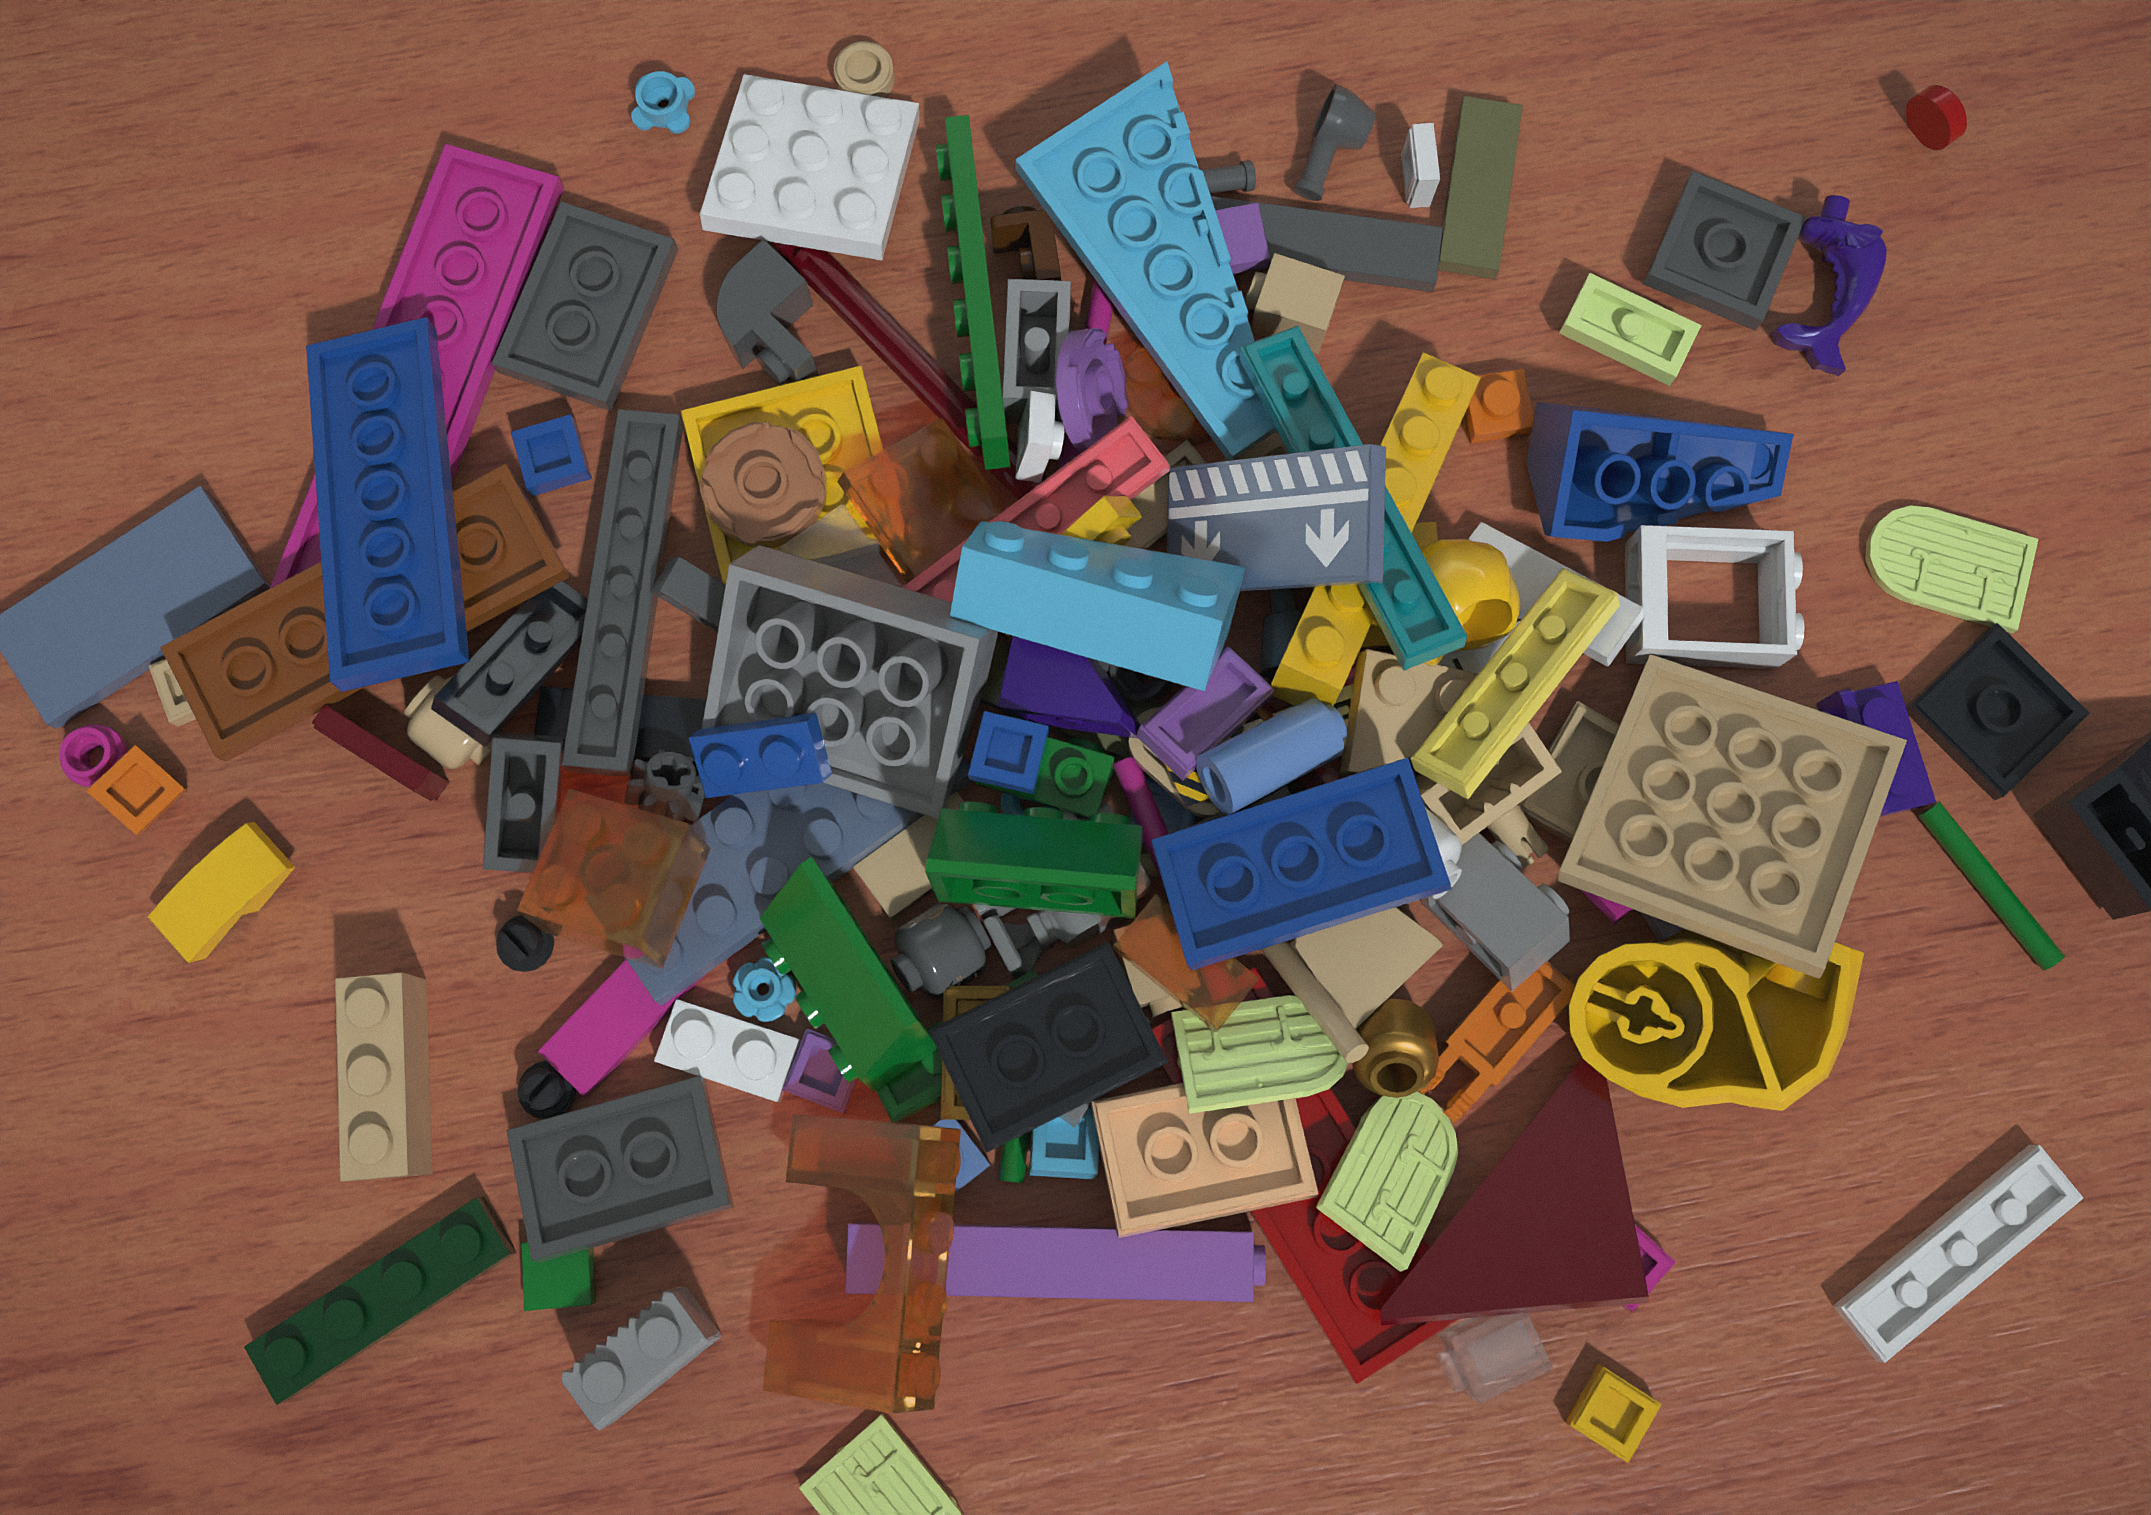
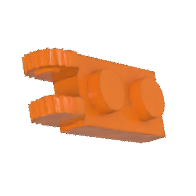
[1419,961,1575,1123]

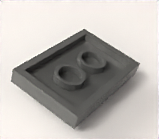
[491,201,679,411]
[506,1076,734,1263]

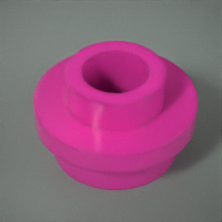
[59,724,128,788]

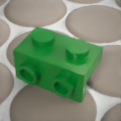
[973,737,1115,819]

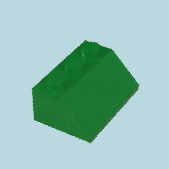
[925,802,1142,919]
[759,856,937,1092]

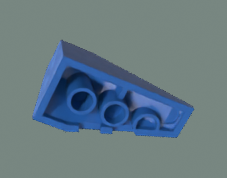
[1526,402,1794,542]

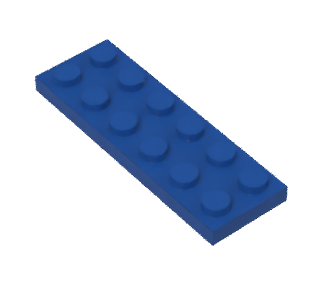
[306,317,469,692]

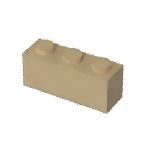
[335,973,433,1181]

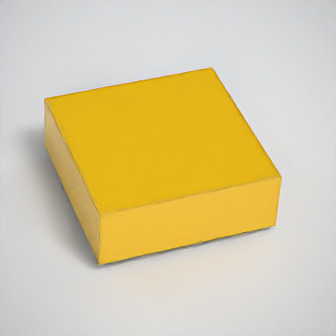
[1565,1364,1662,1463]

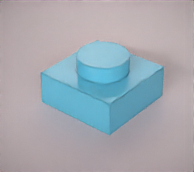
[1029,1108,1099,1179]

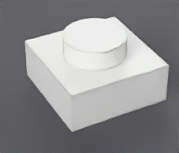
[1015,391,1064,483]

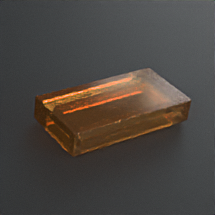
[1112,894,1260,1032]

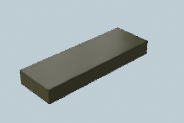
[1438,96,1523,279]

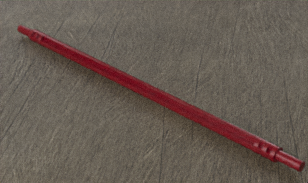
[766,241,1342,791]

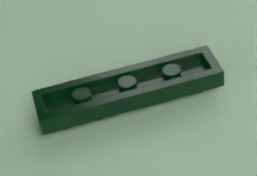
[244,1197,517,1405]

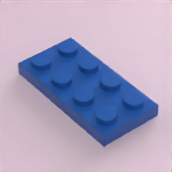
[1151,757,1452,970]

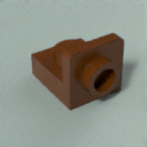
[990,206,1061,281]

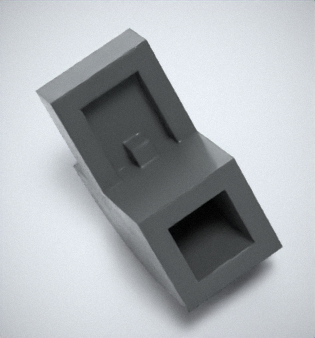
[717,239,819,384]

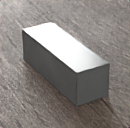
[650,556,726,633]

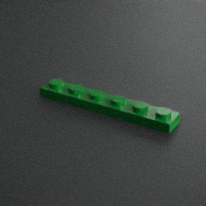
[936,115,1010,470]

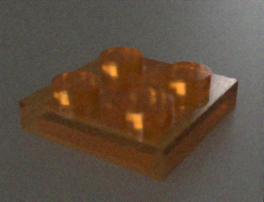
[838,418,1006,583]

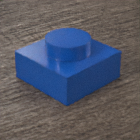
[511,414,592,496]
[968,711,1049,795]

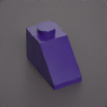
[998,636,1141,738]

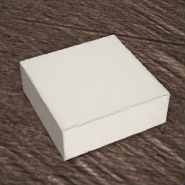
[1401,123,1440,208]

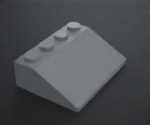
[702,545,998,819]

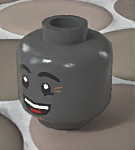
[890,902,991,999]

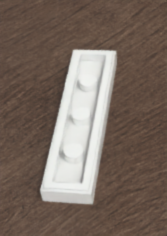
[1833,1145,2083,1363]

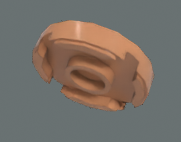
[700,422,827,548]

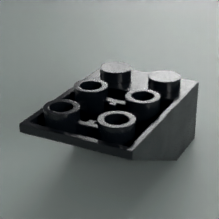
[2033,732,2151,920]

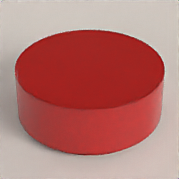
[1906,85,1967,150]

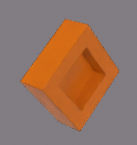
[1465,369,1534,443]
[86,745,187,836]

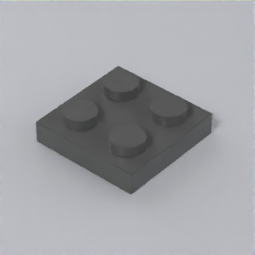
[1642,171,1806,331]

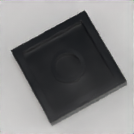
[1906,623,2090,800]

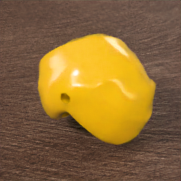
[1421,539,1521,666]

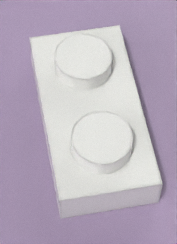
[654,999,802,1103]

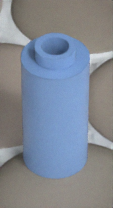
[1196,698,1347,815]

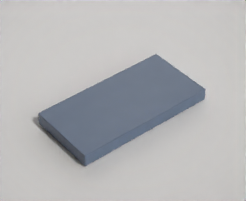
[0,486,270,729]

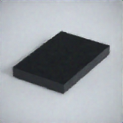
[929,941,1168,1153]

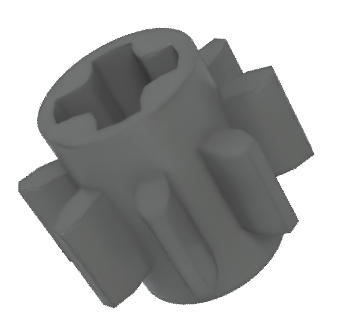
[624,750,705,832]

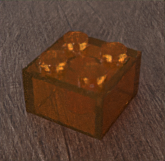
[517,789,711,969]

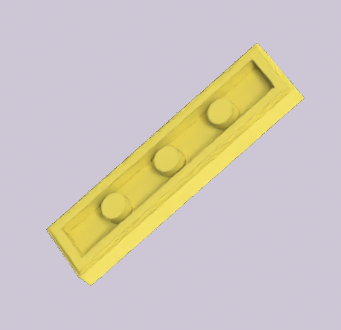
[1411,568,1620,799]

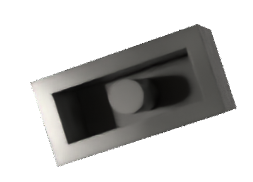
[483,732,566,874]

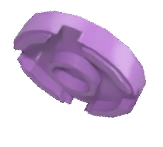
[1056,328,1128,453]

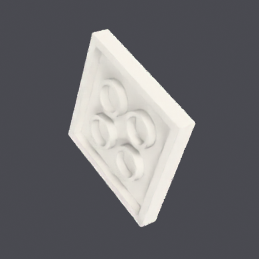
[700,74,920,260]

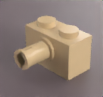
[1415,722,1562,868]

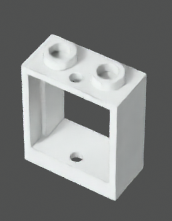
[1625,525,1805,669]

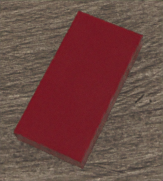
[312,704,449,801]

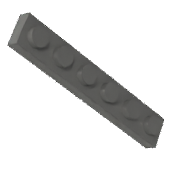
[562,409,683,777]

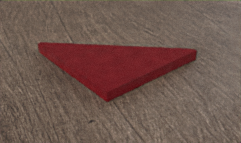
[1380,1058,1649,1326]

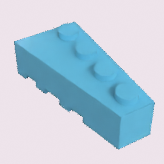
[950,521,1246,691]

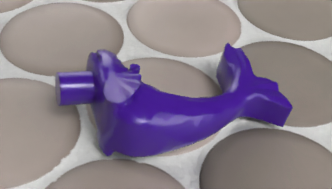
[1769,195,1887,376]

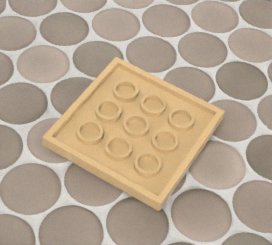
[1558,654,1907,979]

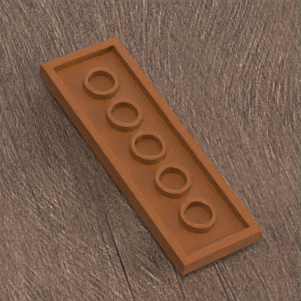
[160,464,570,762]

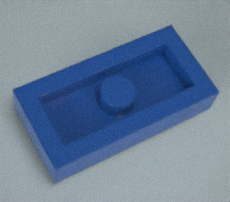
[689,713,832,798]

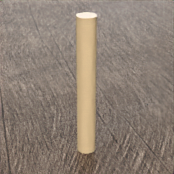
[1261,941,1369,1063]

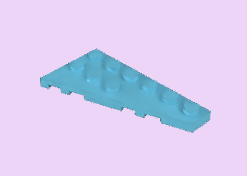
[1016,61,1277,461]

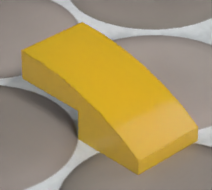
[148,822,295,963]

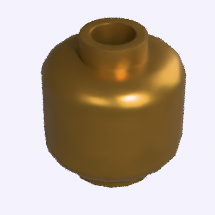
[1352,998,1439,1098]

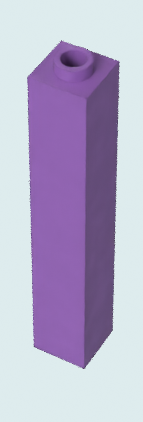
[846,1222,1266,1302]

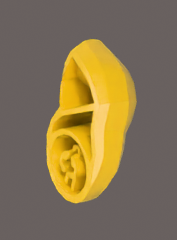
[1569,938,1864,1111]

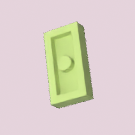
[1559,273,1702,386]

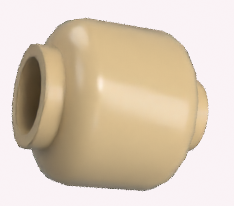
[404,675,492,769]

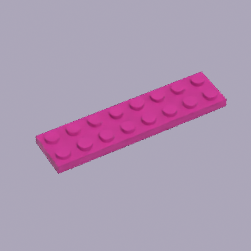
[270,144,565,588]

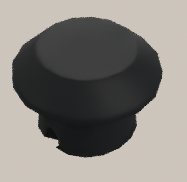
[496,914,554,972]
[517,1060,576,1119]

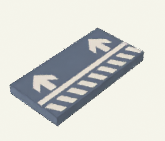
[1167,444,1386,591]

